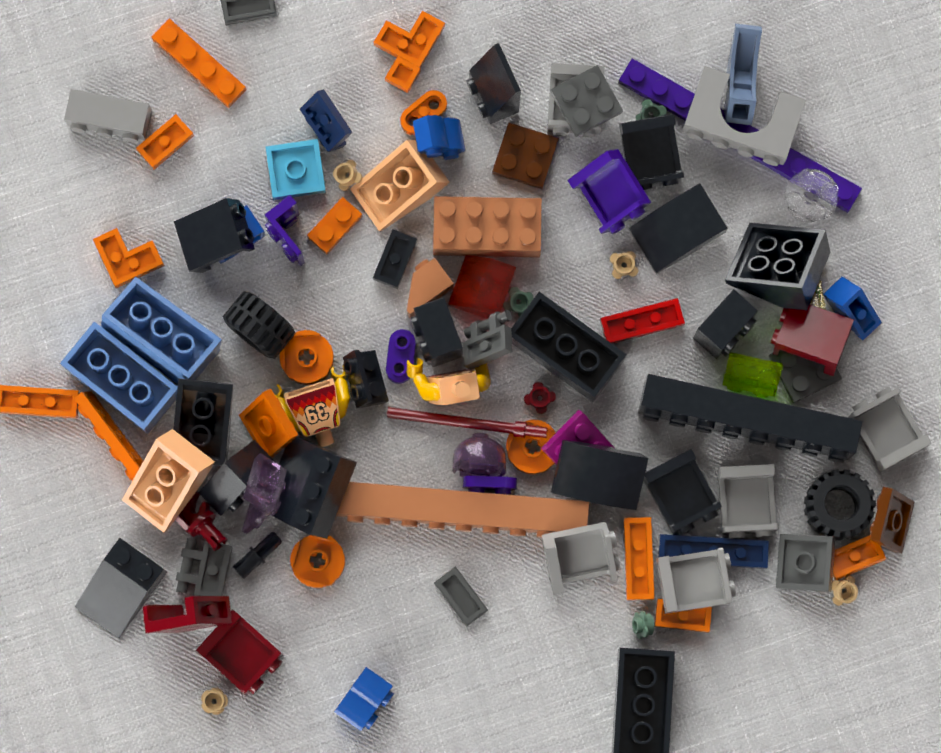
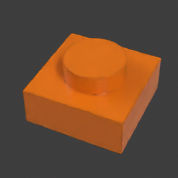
[385,56,421,93]

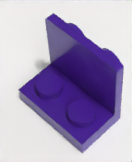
[264,195,305,266]

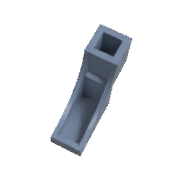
[724,23,762,125]

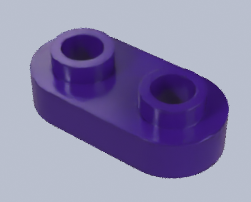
[386,329,416,384]
[462,476,517,495]

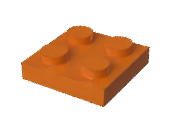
[239,389,298,458]

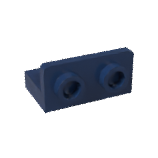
[300,89,353,152]

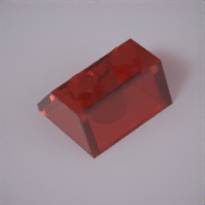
[448,255,516,319]

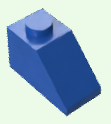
[823,277,882,340]

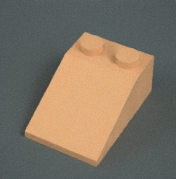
[350,140,450,231]
[122,429,215,533]

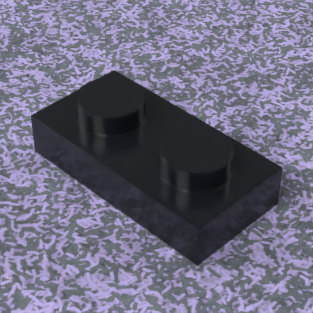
[373,229,418,289]

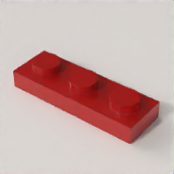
[600,298,685,344]

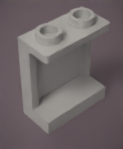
[547,63,605,138]
[848,387,932,472]
[717,464,779,539]
[542,522,621,595]
[656,548,736,614]

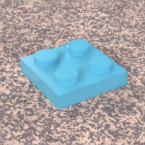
[265,139,326,200]

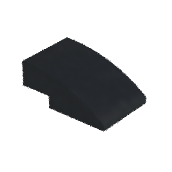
[629,183,728,274]
[551,440,649,510]

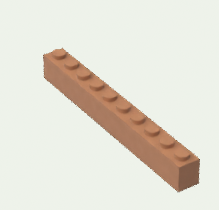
[334,482,589,538]

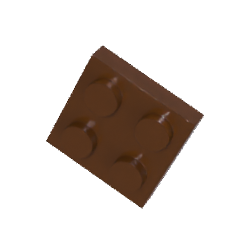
[492,122,559,190]
[870,487,915,554]

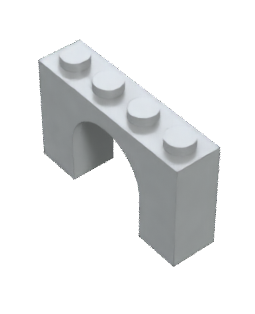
[682,66,806,166]

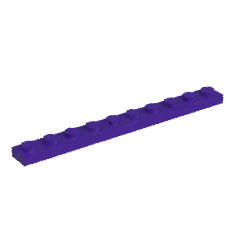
[618,58,862,213]

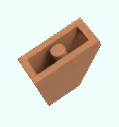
[407,258,454,319]

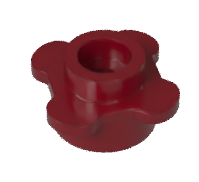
[524,382,556,414]

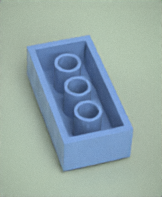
[101,277,222,384]
[60,322,178,434]

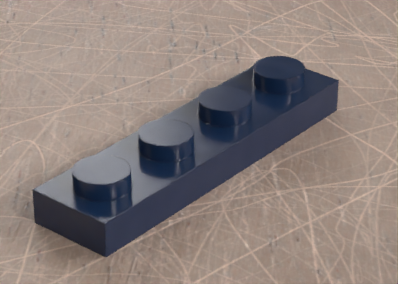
[658,534,769,569]

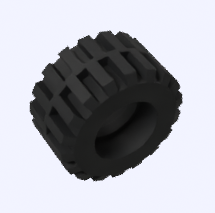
[223,291,296,359]
[804,469,876,540]

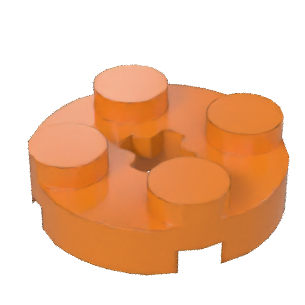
[279,330,334,385]
[506,420,555,474]
[290,535,345,588]

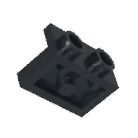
[343,350,389,409]

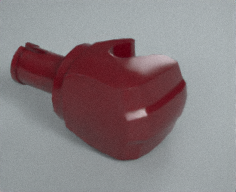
[175,490,228,551]

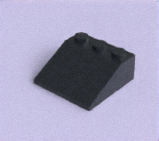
[725,222,830,310]
[261,436,357,539]

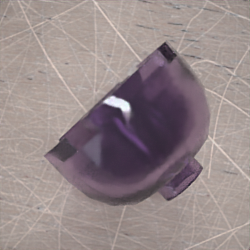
[452,433,506,477]

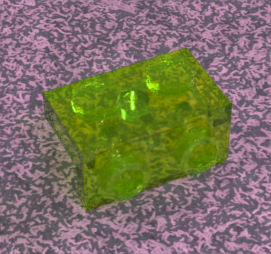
[722,352,783,398]

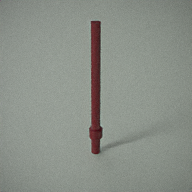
[387,407,548,438]

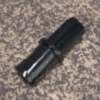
[233,532,282,579]

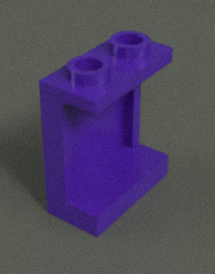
[567,149,651,234]

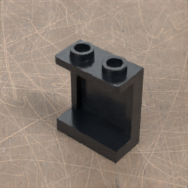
[619,114,684,190]
[174,198,255,273]
[644,449,722,535]

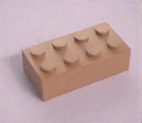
[433,196,542,258]

